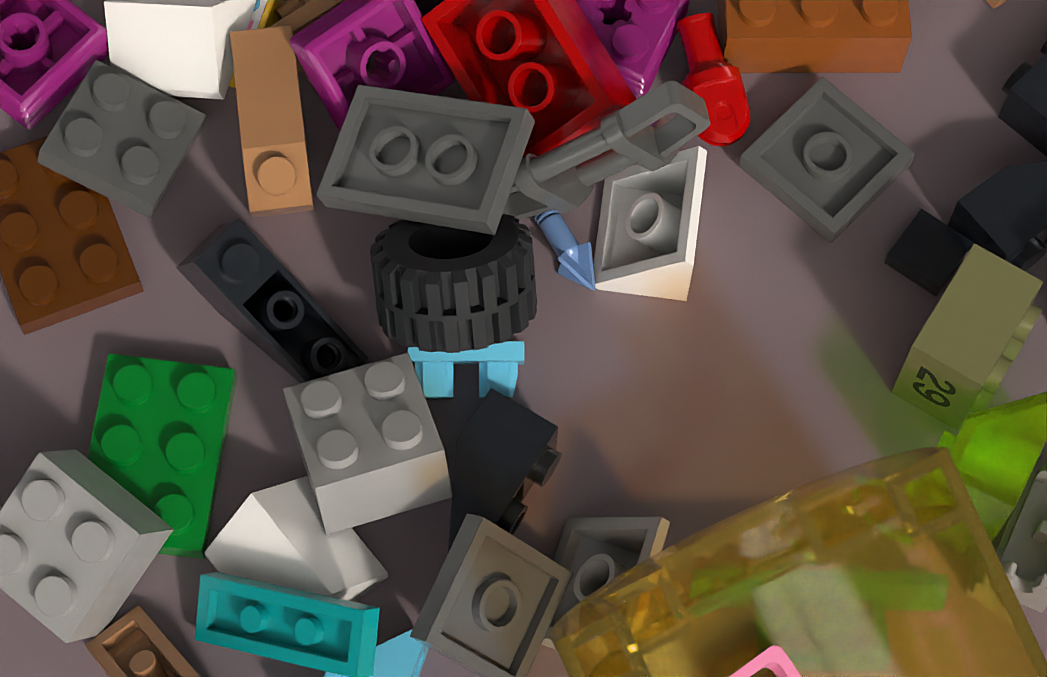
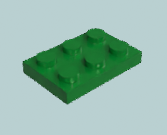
[87,353,237,559]

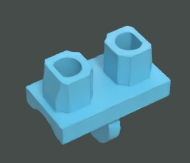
[408,341,524,399]

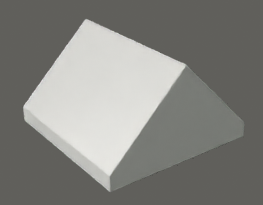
[104,0,257,100]
[593,146,707,301]
[204,476,389,602]

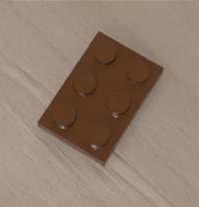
[0,135,144,335]

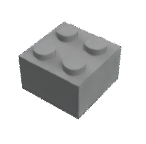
[283,352,452,535]
[0,449,174,643]

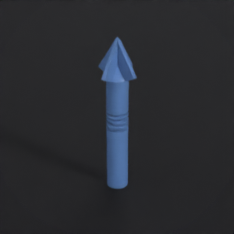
[517,190,595,291]

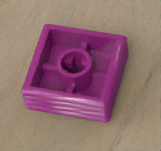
[0,0,109,129]
[290,0,455,132]
[576,0,690,99]

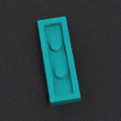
[194,572,380,677]

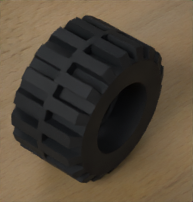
[370,214,537,353]

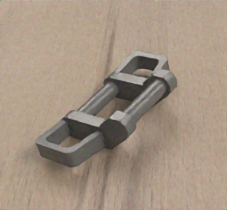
[503,81,710,220]

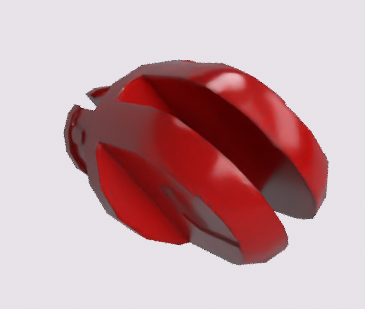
[676,13,750,147]

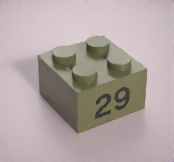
[891,243,1043,431]

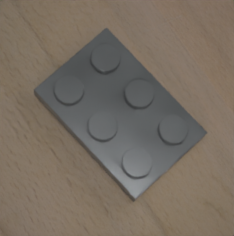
[316,85,535,235]

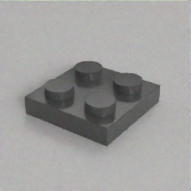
[37,60,207,218]
[739,76,915,244]
[409,513,574,677]

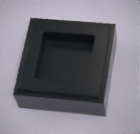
[884,209,974,297]

